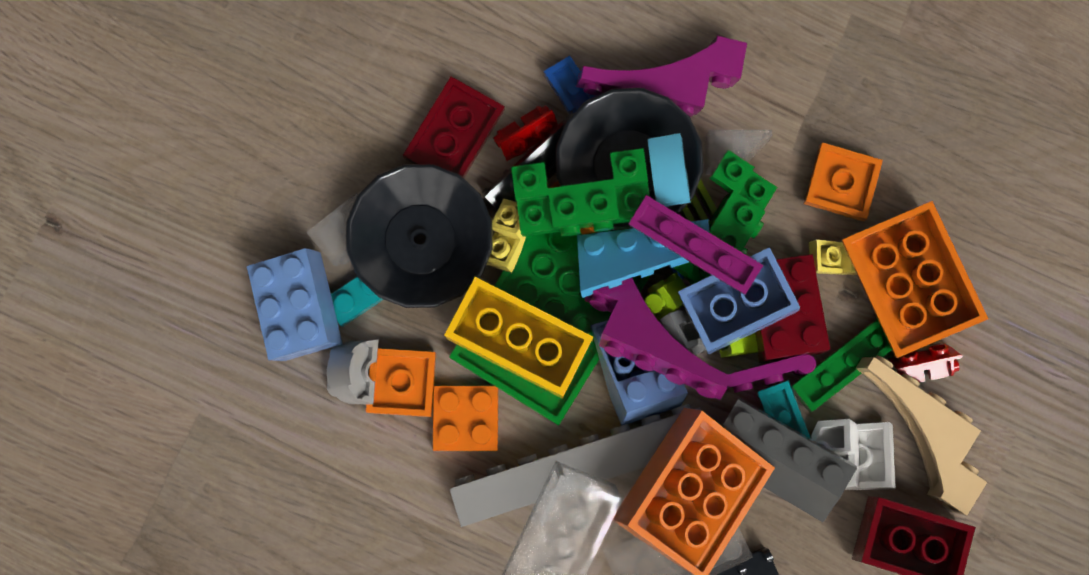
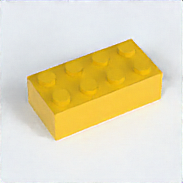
[444,277,593,398]

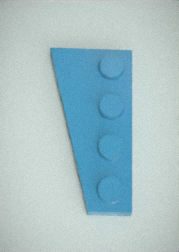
[577,219,710,298]

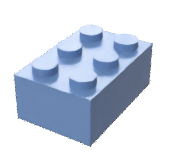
[678,247,800,355]
[247,248,343,361]

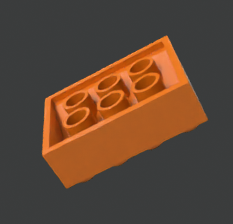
[841,201,988,358]
[612,408,775,575]

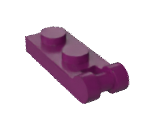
[727,354,816,393]

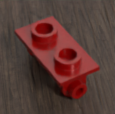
[493,105,558,161]
[887,344,962,383]

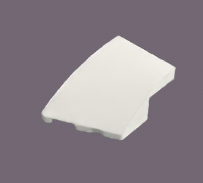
[812,419,895,490]

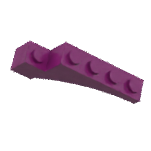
[576,36,747,117]
[584,278,732,400]

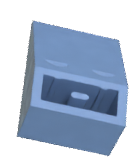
[591,320,688,426]

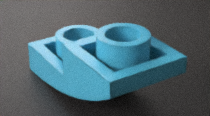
[648,133,691,207]

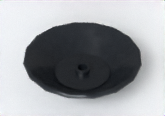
[555,88,703,231]
[346,164,493,308]

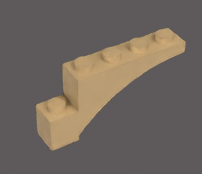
[856,356,987,516]

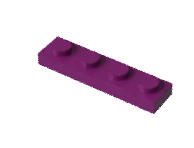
[629,195,763,295]

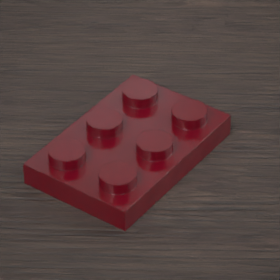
[403,76,505,178]

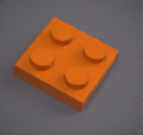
[803,142,883,222]
[366,348,437,417]
[433,386,499,451]

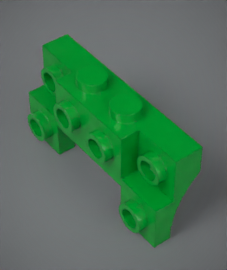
[511,148,650,237]
[673,150,778,285]

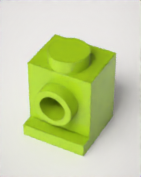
[644,272,687,321]

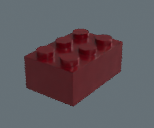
[755,254,831,363]
[852,496,976,575]

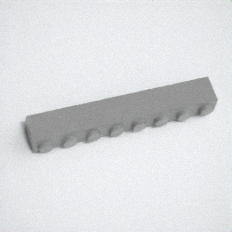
[450,404,701,527]

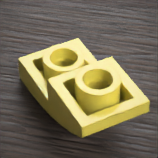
[486,199,526,273]
[809,240,857,275]

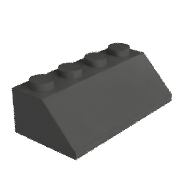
[722,398,857,522]

